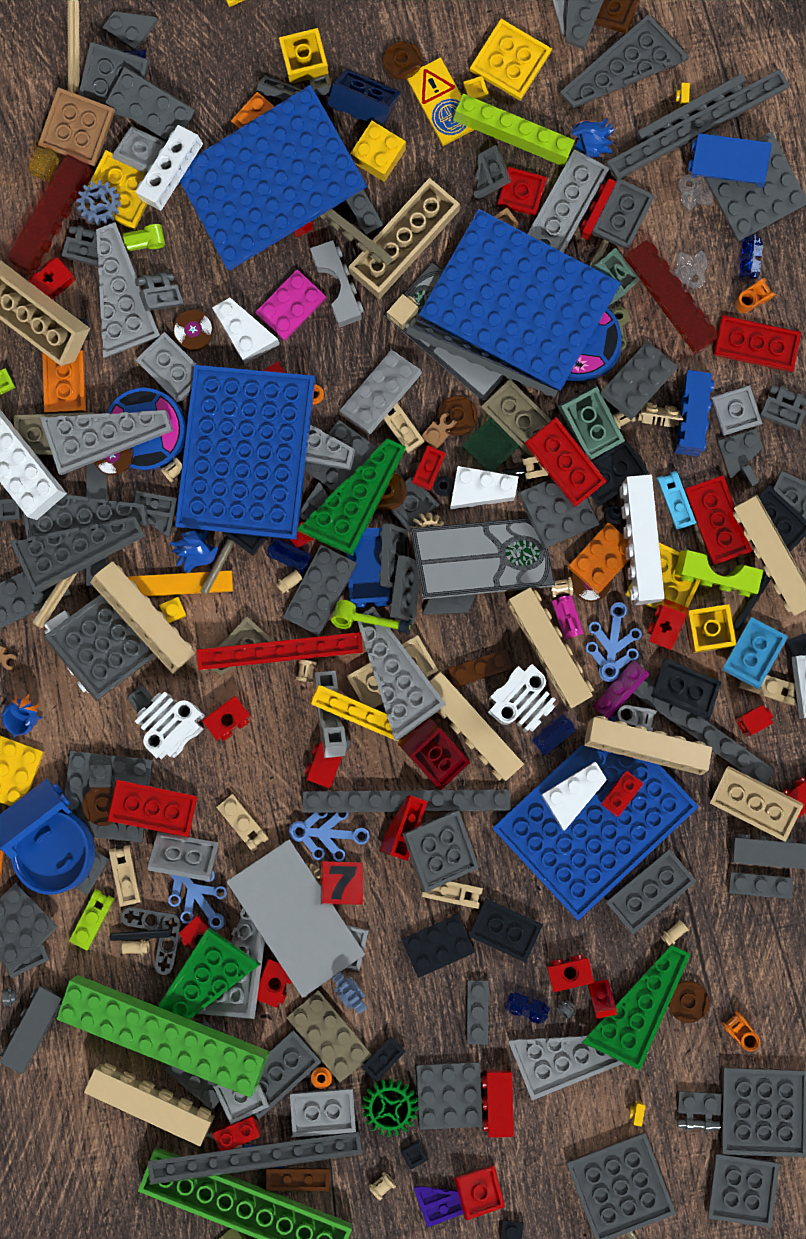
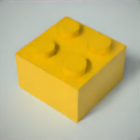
[279,28,329,84]
[350,121,406,182]
[686,604,736,653]

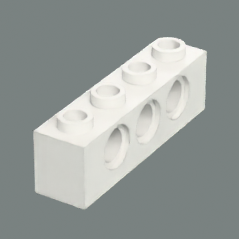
[136,125,203,211]

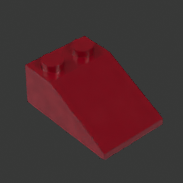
[398,717,470,790]

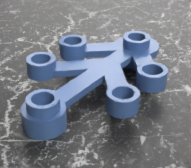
[585,602,642,682]
[289,813,370,862]
[168,870,227,930]

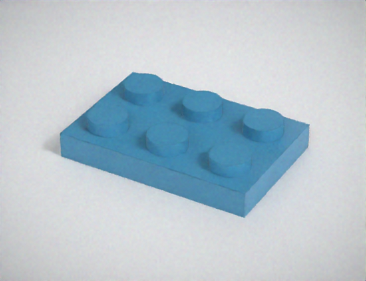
[722,617,788,689]

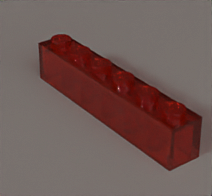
[7,154,92,274]
[625,240,718,356]

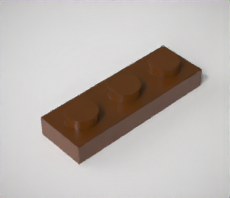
[448,649,513,688]
[266,1168,330,1191]

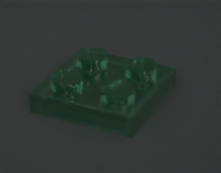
[462,417,520,472]

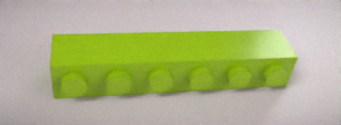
[453,94,575,167]

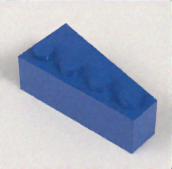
[674,370,714,457]

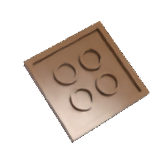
[38,87,115,167]

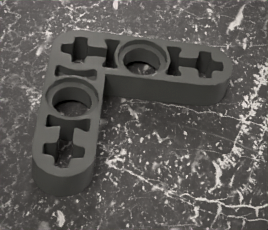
[121,907,182,975]

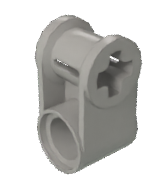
[615,705,657,731]

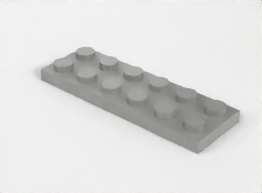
[528,149,609,253]

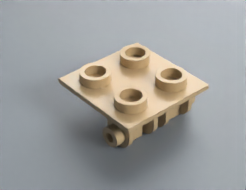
[638,402,683,428]

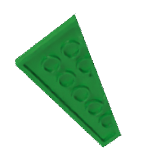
[297,439,406,556]
[158,928,261,1019]
[581,945,691,1071]

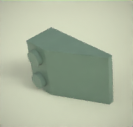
[557,386,625,460]

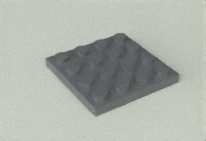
[704,131,806,242]
[43,595,156,702]
[63,751,153,843]
[721,1067,806,1157]
[566,1132,676,1239]

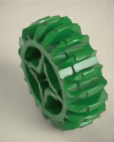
[362,1078,419,1137]

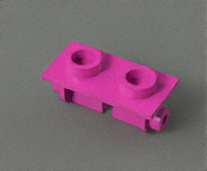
[552,595,584,640]

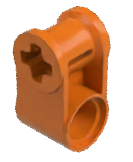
[735,278,776,313]
[721,1011,760,1051]

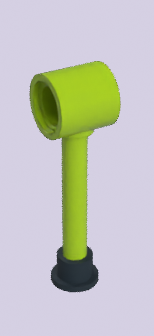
[331,600,412,636]

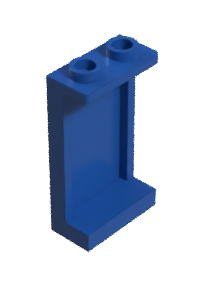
[688,133,772,188]
[346,527,391,609]
[0,779,71,860]

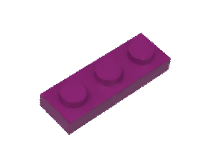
[592,661,649,720]

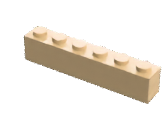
[733,494,806,616]
[90,561,195,674]
[430,672,524,781]
[584,716,712,775]

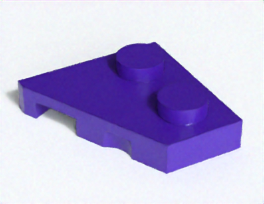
[413,1186,463,1227]

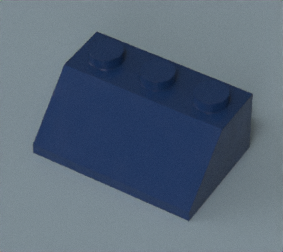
[327,69,401,127]

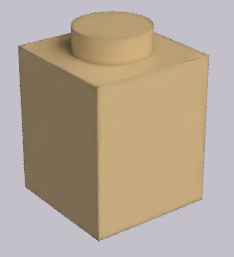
[387,294,418,330]

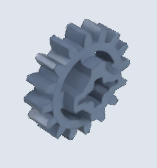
[76,180,122,226]
[332,972,367,1014]

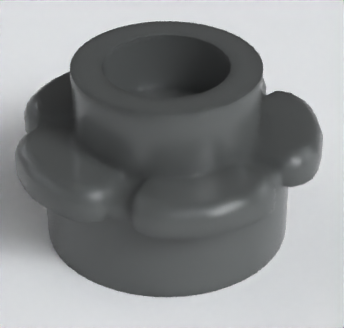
[2,986,16,1007]
[556,1000,575,1019]

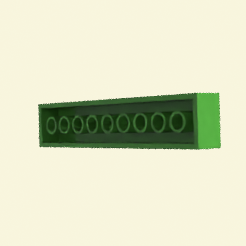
[57,975,270,1098]
[138,1147,353,1239]

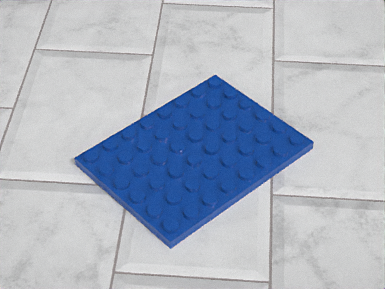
[180,85,368,271]
[419,209,621,391]
[175,365,316,540]
[492,716,699,921]

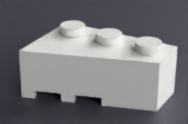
[212,298,280,365]
[450,466,518,510]
[541,762,607,831]

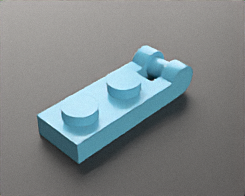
[656,471,696,531]

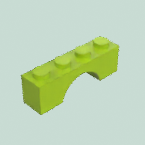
[675,550,763,597]

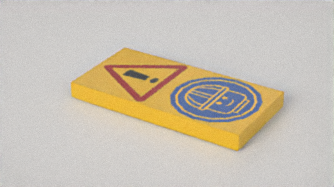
[406,58,474,146]

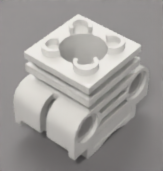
[488,664,556,732]
[135,692,205,759]

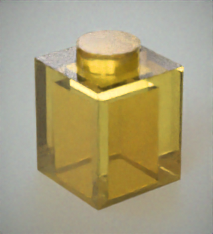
[28,147,59,182]

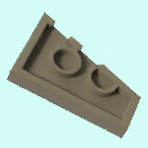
[213,617,273,675]

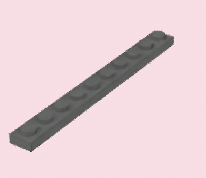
[607,69,790,181]
[303,790,511,813]
[148,1132,362,1185]

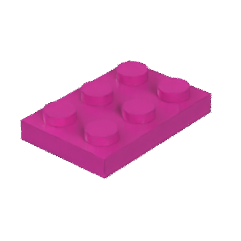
[255,270,327,341]

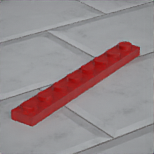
[196,632,363,670]

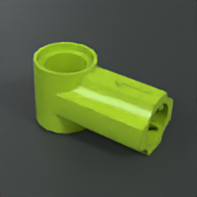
[123,224,165,252]

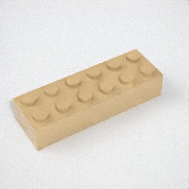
[349,178,460,299]
[0,260,90,366]
[507,587,594,710]
[84,1063,215,1146]

